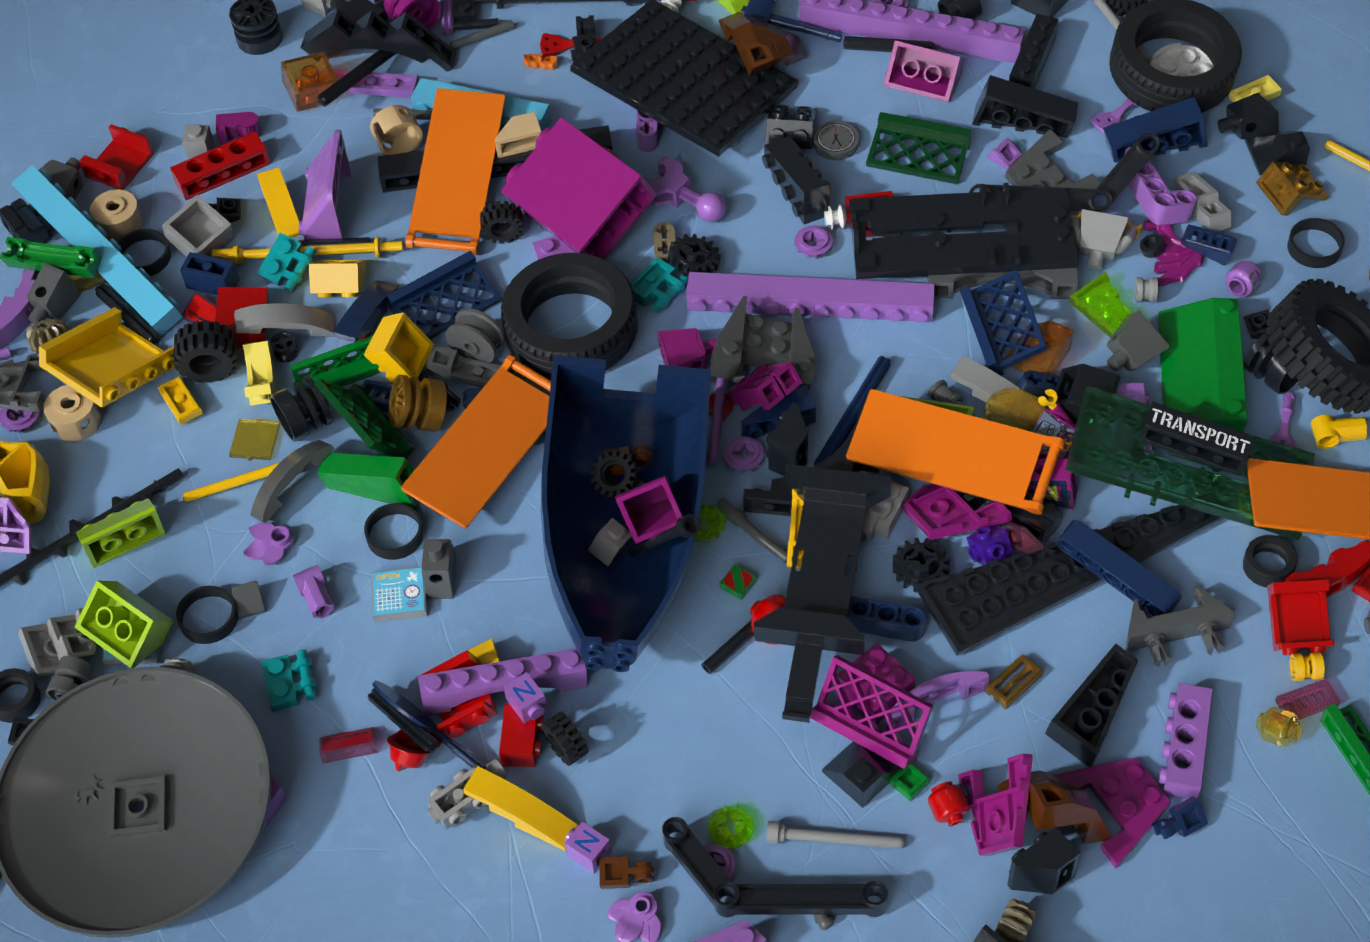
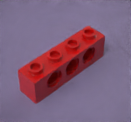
[170,131,271,200]

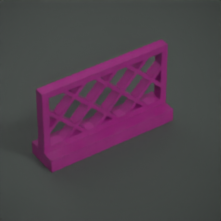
[811,655,934,769]

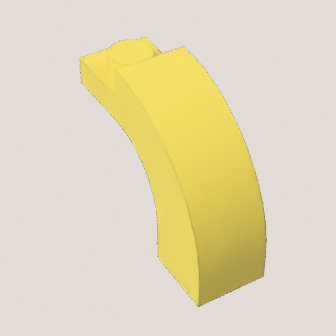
[243,340,277,406]

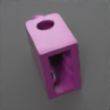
[658,328,717,369]

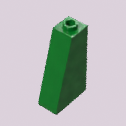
[317,453,420,510]

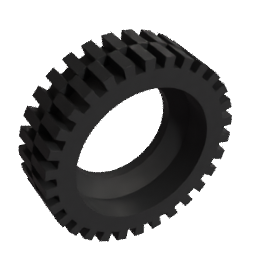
[1266,279,1370,414]

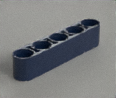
[1057,520,1182,616]
[848,596,926,642]

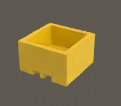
[364,312,435,384]

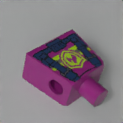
[1029,459,1078,510]

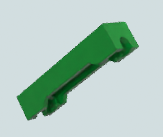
[0,237,102,278]

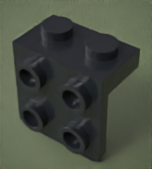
[765,105,817,149]

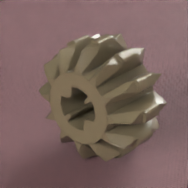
[26,318,69,354]
[995,898,1036,942]

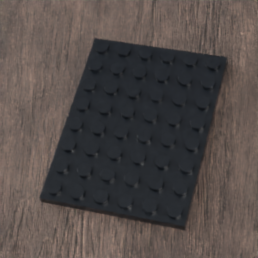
[570,0,798,157]

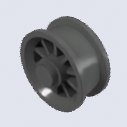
[445,308,506,363]

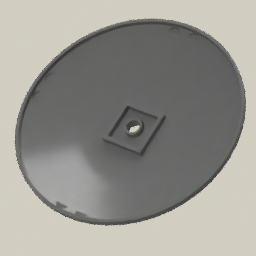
[0,667,272,938]

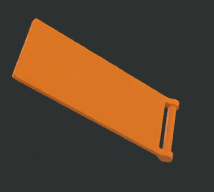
[405,88,505,255]
[401,354,551,529]
[846,389,1066,515]
[1247,458,1370,540]

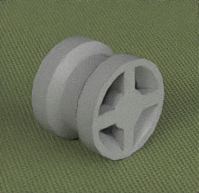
[1134,277,1158,302]

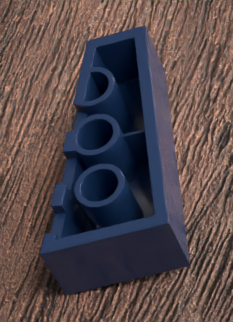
[1103,97,1208,163]

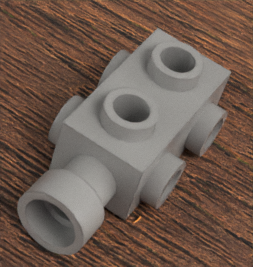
[427,759,508,830]

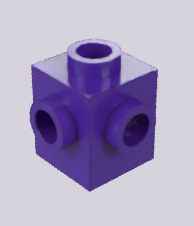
[966,525,1013,565]

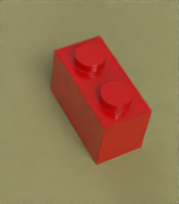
[499,704,544,767]

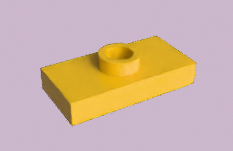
[157,376,203,425]

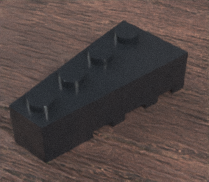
[972,75,1078,138]
[1045,644,1138,767]

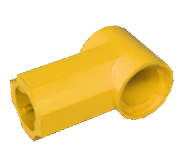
[1310,414,1367,449]

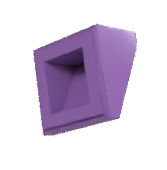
[987,137,1023,170]

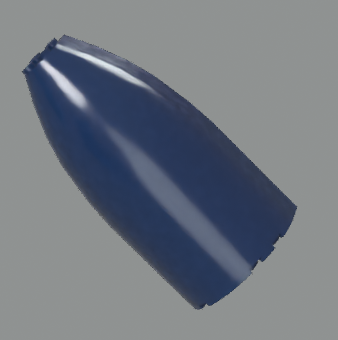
[541,355,711,672]

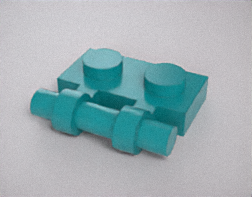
[257,232,316,292]
[631,257,688,312]
[261,649,317,712]

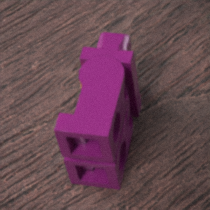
[728,361,803,411]

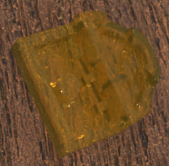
[983,388,1045,432]

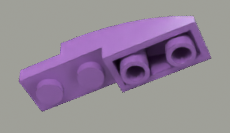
[0,269,40,349]

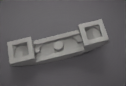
[234,303,334,337]

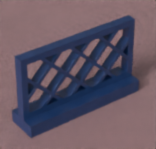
[387,250,502,340]
[960,269,1048,376]

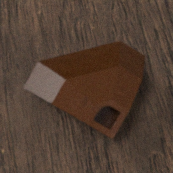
[719,12,807,75]
[998,770,1111,844]

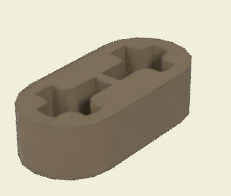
[653,222,675,264]

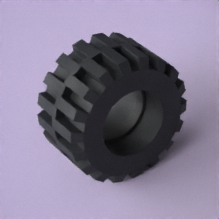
[174,320,237,383]

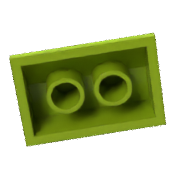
[76,498,166,568]
[75,581,173,668]

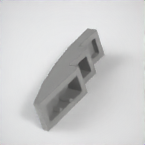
[950,356,1048,430]

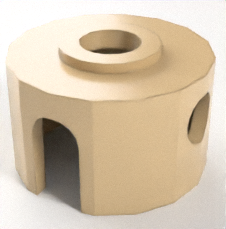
[370,105,423,155]
[90,189,143,243]
[43,385,101,442]

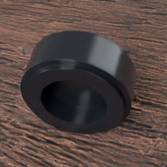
[1140,234,1166,258]

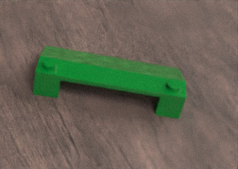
[1158,298,1247,433]

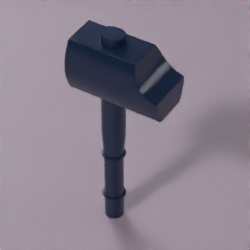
[741,0,842,43]

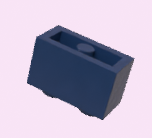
[180,252,240,295]

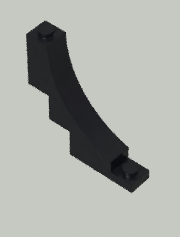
[300,9,457,71]
[743,406,880,516]

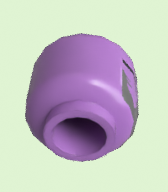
[1225,261,1262,297]

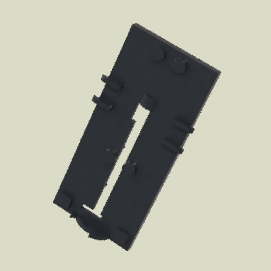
[849,183,1079,279]

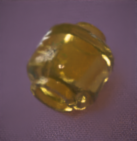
[1256,707,1302,747]

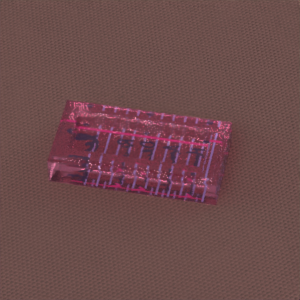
[1275,678,1340,724]

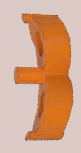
[523,54,558,70]

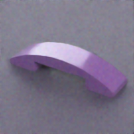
[887,671,989,730]

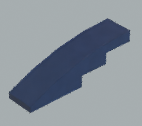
[332,280,398,342]

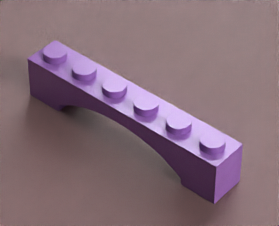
[418,648,587,716]

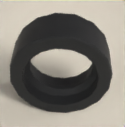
[1243,535,1297,588]
[0,668,41,723]

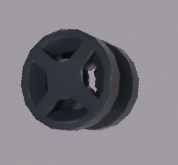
[576,15,595,36]
[271,331,299,362]

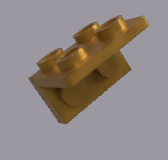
[1256,161,1329,216]

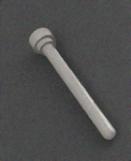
[766,821,905,849]

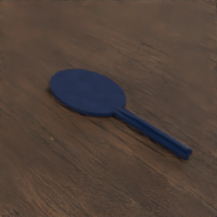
[372,680,486,769]

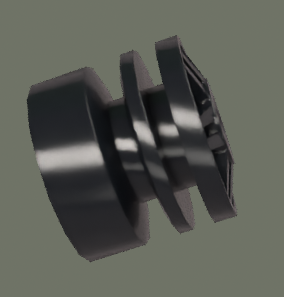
[229,0,283,55]
[1244,332,1299,394]
[269,376,333,442]

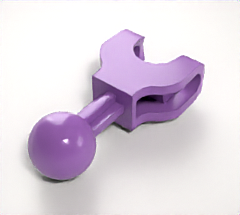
[643,156,727,222]

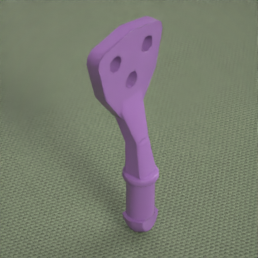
[1090,98,1136,133]
[1263,392,1297,459]

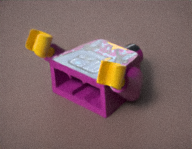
[1031,389,1088,465]

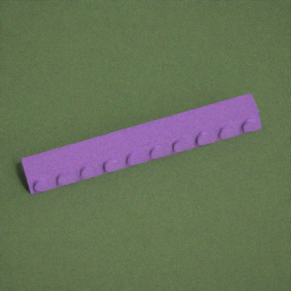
[799,0,1025,63]
[686,272,935,322]

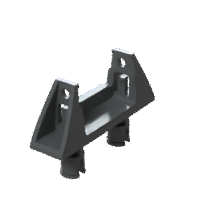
[1125,585,1234,667]

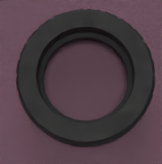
[1109,0,1242,113]
[501,253,638,378]

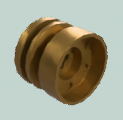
[389,374,447,432]

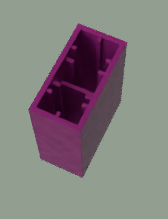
[501,117,657,260]

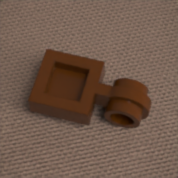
[604,445,653,477]
[600,856,655,889]

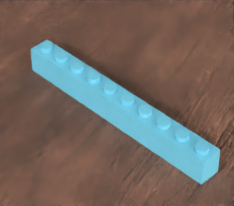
[11,165,183,337]

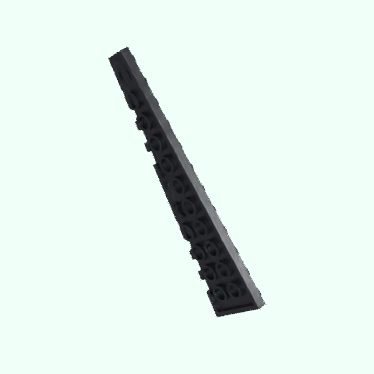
[915,493,1228,656]

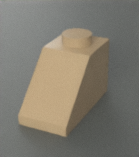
[495,112,541,158]

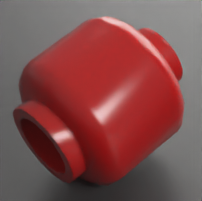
[928,781,970,827]

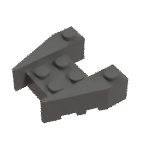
[709,296,816,390]

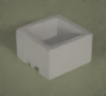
[162,195,233,257]

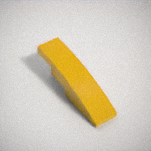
[463,766,579,851]

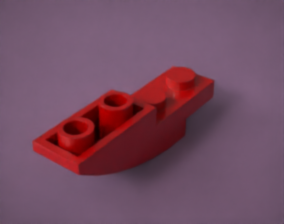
[1285,540,1370,598]

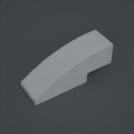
[1173,171,1231,232]

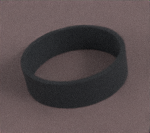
[1287,218,1345,268]
[118,229,171,276]
[364,503,424,560]
[176,586,238,644]

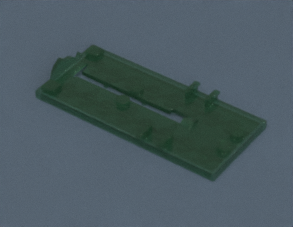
[1065,386,1315,540]

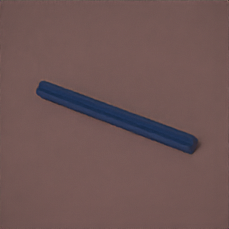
[814,356,891,466]

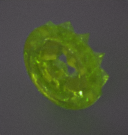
[695,505,726,543]
[708,804,754,848]

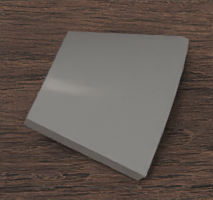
[18,608,97,679]

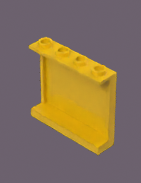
[39,307,175,408]

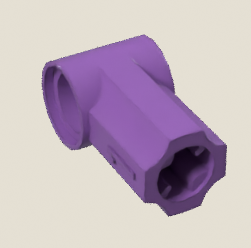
[293,565,335,619]

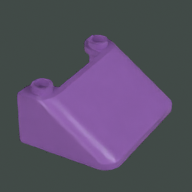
[299,130,351,240]

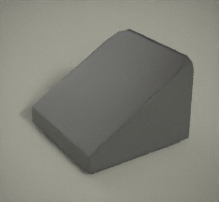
[231,581,265,619]

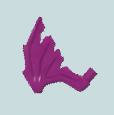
[1143,221,1203,287]

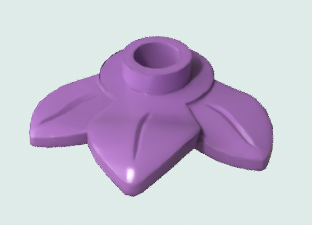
[243,523,294,566]
[607,892,661,942]

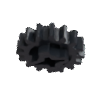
[667,234,721,277]
[892,537,950,592]

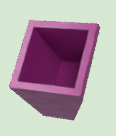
[615,475,683,544]

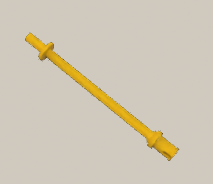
[212,236,403,265]

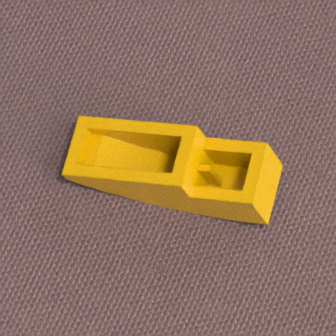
[257,167,301,238]

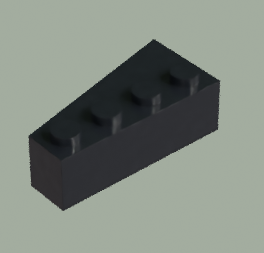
[762,136,830,225]

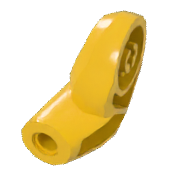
[0,441,50,524]

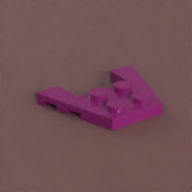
[902,483,1012,540]
[958,753,1033,856]
[1052,758,1171,869]

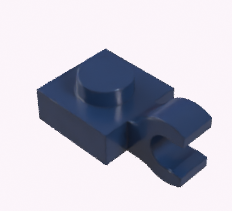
[1152,796,1208,839]

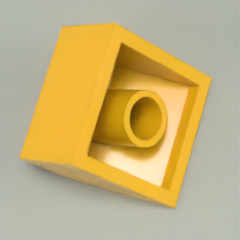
[309,259,366,297]

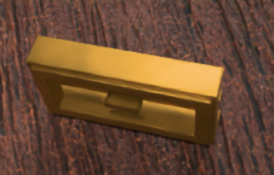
[985,654,1043,710]

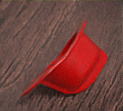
[387,730,443,772]

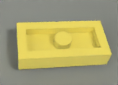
[1229,75,1282,102]

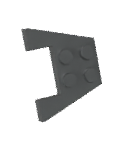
[1005,130,1102,196]
[0,353,45,412]

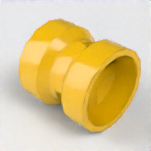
[1289,652,1325,681]

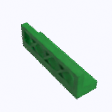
[290,335,382,388]
[1320,703,1370,795]

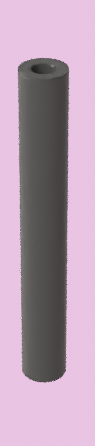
[450,20,514,50]

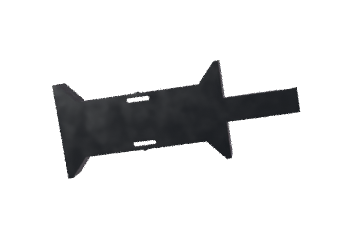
[753,464,892,723]

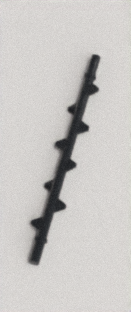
[0,468,184,586]

